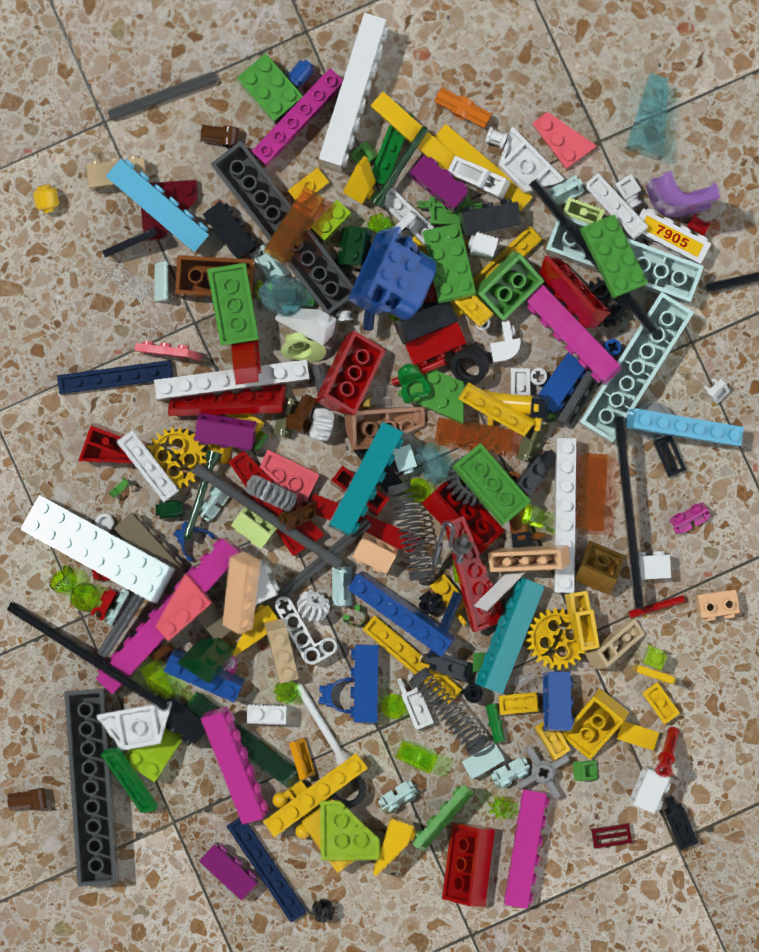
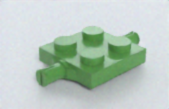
[417,187,483,226]

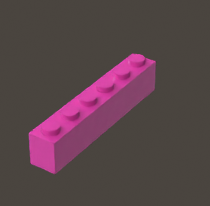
[526,284,622,385]
[201,706,268,825]
[504,788,549,909]

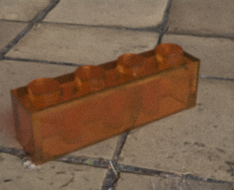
[263,186,326,266]
[434,417,514,456]
[576,453,608,532]

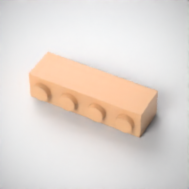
[488,545,570,572]
[222,551,261,634]

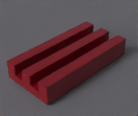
[591,823,632,849]

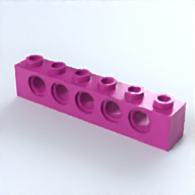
[252,68,343,168]

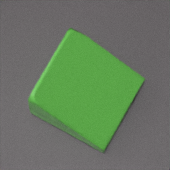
[350,141,378,164]
[252,430,268,451]
[472,652,486,672]
[573,760,598,781]

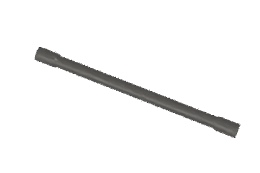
[192,463,343,569]

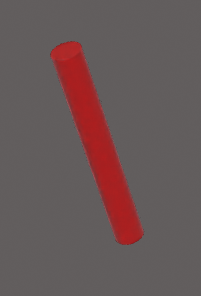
[391,357,447,387]
[628,595,685,619]

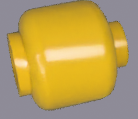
[33,184,60,213]

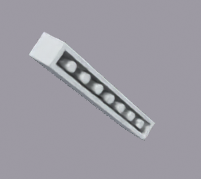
[154,360,310,401]
[553,438,576,593]

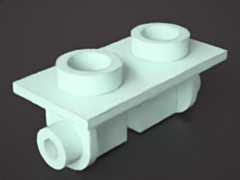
[546,175,585,206]
[198,486,229,522]
[332,567,352,606]
[105,588,134,627]
[491,757,531,789]
[378,780,419,814]

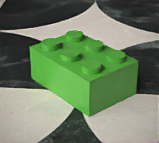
[237,53,303,125]
[475,251,544,321]

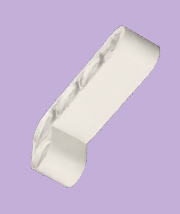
[275,596,337,665]

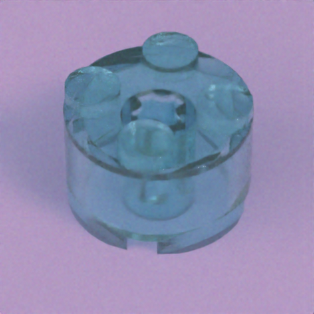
[258,274,304,316]

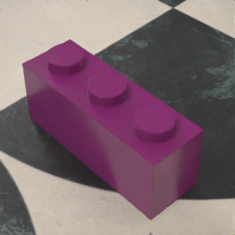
[409,155,469,213]
[194,413,257,451]
[199,842,258,901]

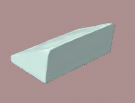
[250,242,290,285]
[154,261,169,302]
[462,743,505,779]

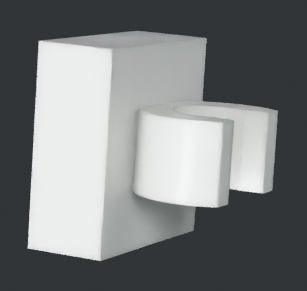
[704,378,730,405]

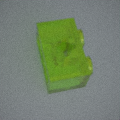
[395,739,438,774]

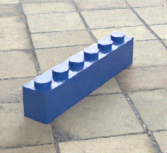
[348,571,456,657]

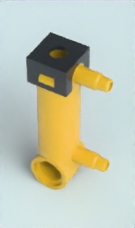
[474,389,549,431]

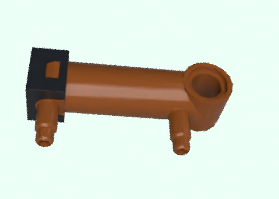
[507,472,546,547]

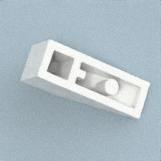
[275,307,336,345]

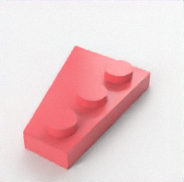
[532,112,597,169]
[134,341,203,362]
[260,449,320,504]
[155,573,212,641]

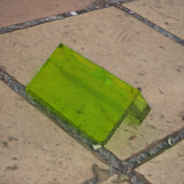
[521,504,555,533]
[140,660,178,701]

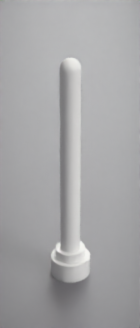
[295,683,350,766]

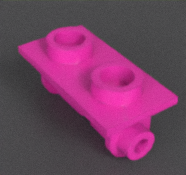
[668,503,711,534]

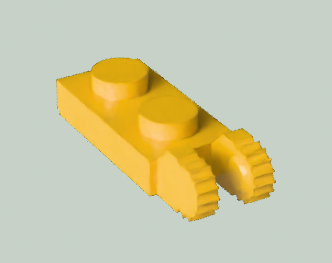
[430,574,467,627]

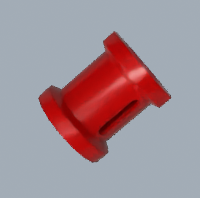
[687,214,711,236]

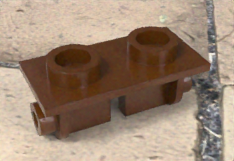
[278,501,316,531]

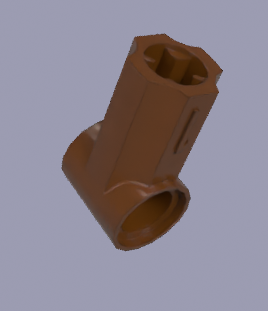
[200,125,240,148]
[286,394,318,433]
[7,788,47,811]

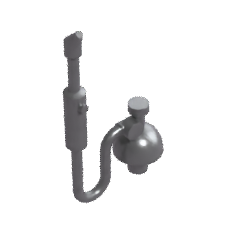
[429,521,473,582]

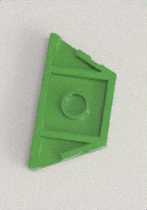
[398,370,465,424]

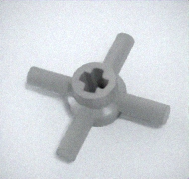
[516,745,570,799]

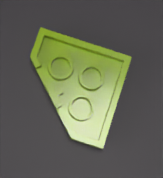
[320,801,380,861]

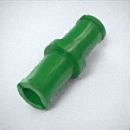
[485,703,506,743]

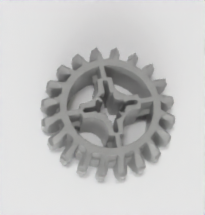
[245,475,297,512]

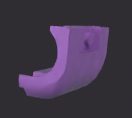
[646,171,721,217]

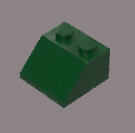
[336,226,377,269]
[178,638,235,684]

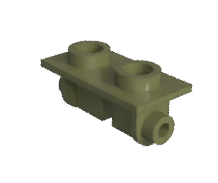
[273,397,300,438]
[515,424,546,463]

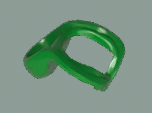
[398,363,431,404]

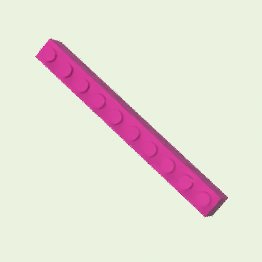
[95,537,243,694]

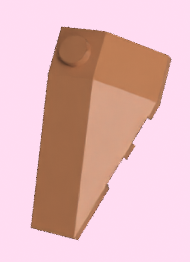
[345,406,425,450]

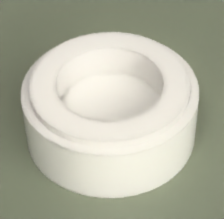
[95,513,115,532]

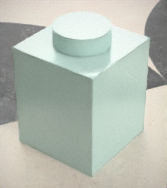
[393,444,417,475]

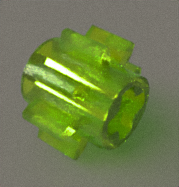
[367,213,391,232]
[273,681,298,704]
[488,795,511,819]

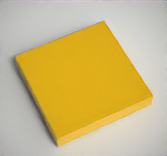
[632,663,676,684]

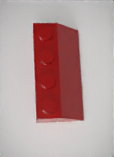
[539,255,611,329]
[315,331,386,416]
[421,482,505,554]
[442,822,495,907]

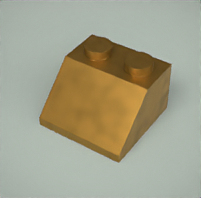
[574,540,625,595]

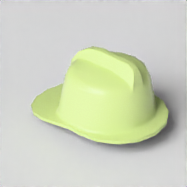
[281,332,326,362]

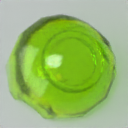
[49,565,77,594]
[70,582,100,611]

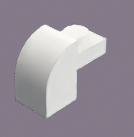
[489,321,521,364]

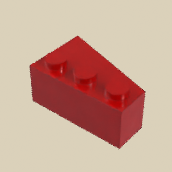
[78,423,148,463]

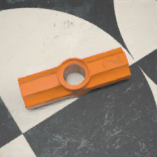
[434,87,492,129]

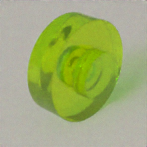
[405,478,430,503]
[381,693,406,719]

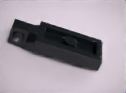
[515,449,556,497]
[420,652,473,683]
[664,795,698,850]

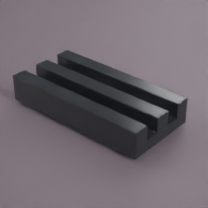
[653,436,686,478]

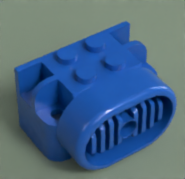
[348,226,436,320]

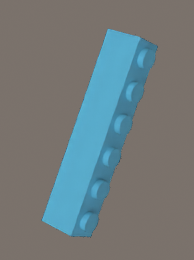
[106,158,209,252]
[625,409,744,446]

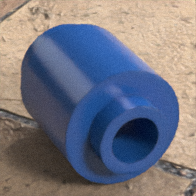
[288,59,314,88]

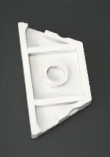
[498,127,564,194]
[97,701,172,750]

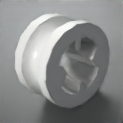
[625,194,643,209]
[335,310,353,323]
[530,368,547,386]

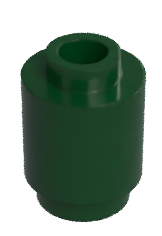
[155,500,183,519]

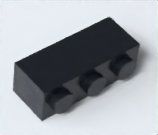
[458,198,521,235]
[202,200,257,259]
[394,301,458,345]
[159,690,206,747]

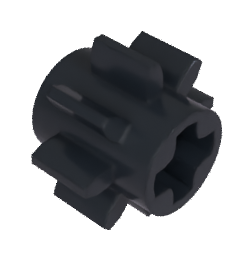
[419,590,442,616]
[311,898,336,923]

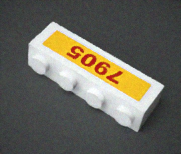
[639,208,711,265]

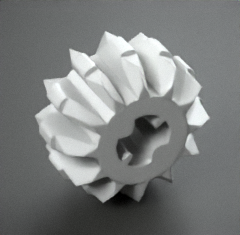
[309,408,334,441]
[297,590,330,623]

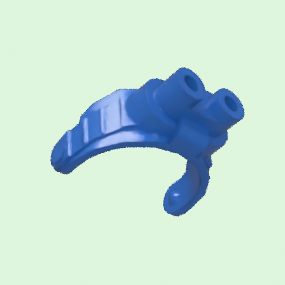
[173,521,215,562]
[319,677,353,714]

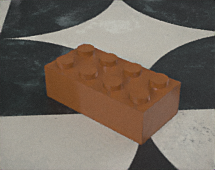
[175,255,256,301]

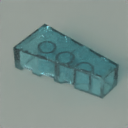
[625,73,668,161]

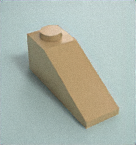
[585,619,645,669]

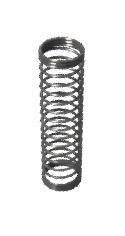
[387,482,433,581]
[409,667,488,756]

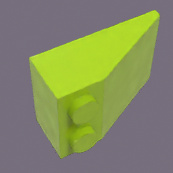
[125,724,182,782]

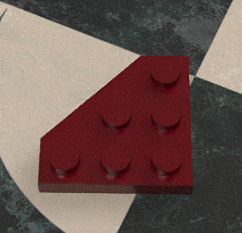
[141,180,198,241]

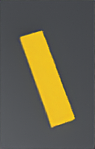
[458,382,535,437]

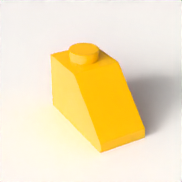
[342,156,376,204]

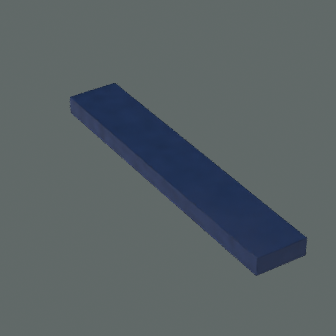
[57,360,173,395]
[226,817,307,923]

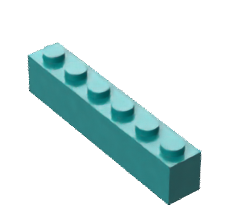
[329,422,404,537]
[475,577,545,694]

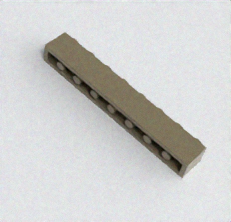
[114,513,231,639]

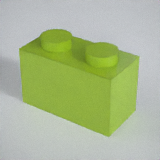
[311,200,351,243]

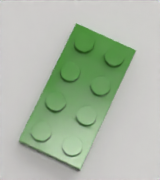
[580,214,648,298]
[422,223,476,304]
[207,263,259,346]
[452,443,531,526]
[413,785,475,851]

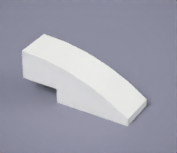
[448,156,510,200]

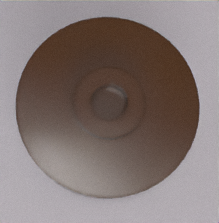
[150,642,174,662]

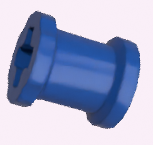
[603,338,622,357]

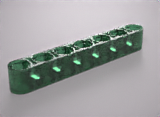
[185,691,299,788]

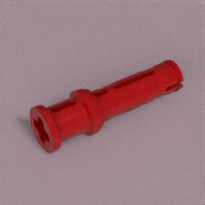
[655,727,680,777]

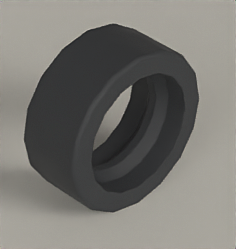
[451,347,489,385]
[330,775,366,808]

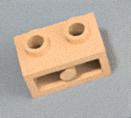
[352,532,398,574]
[696,590,740,621]

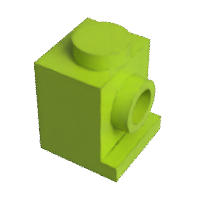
[641,645,667,671]

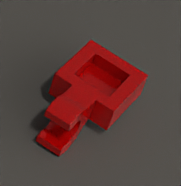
[91,588,118,621]

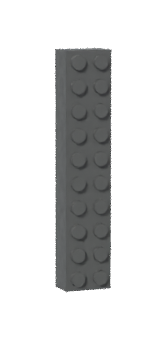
[211,141,353,316]
[64,688,119,887]

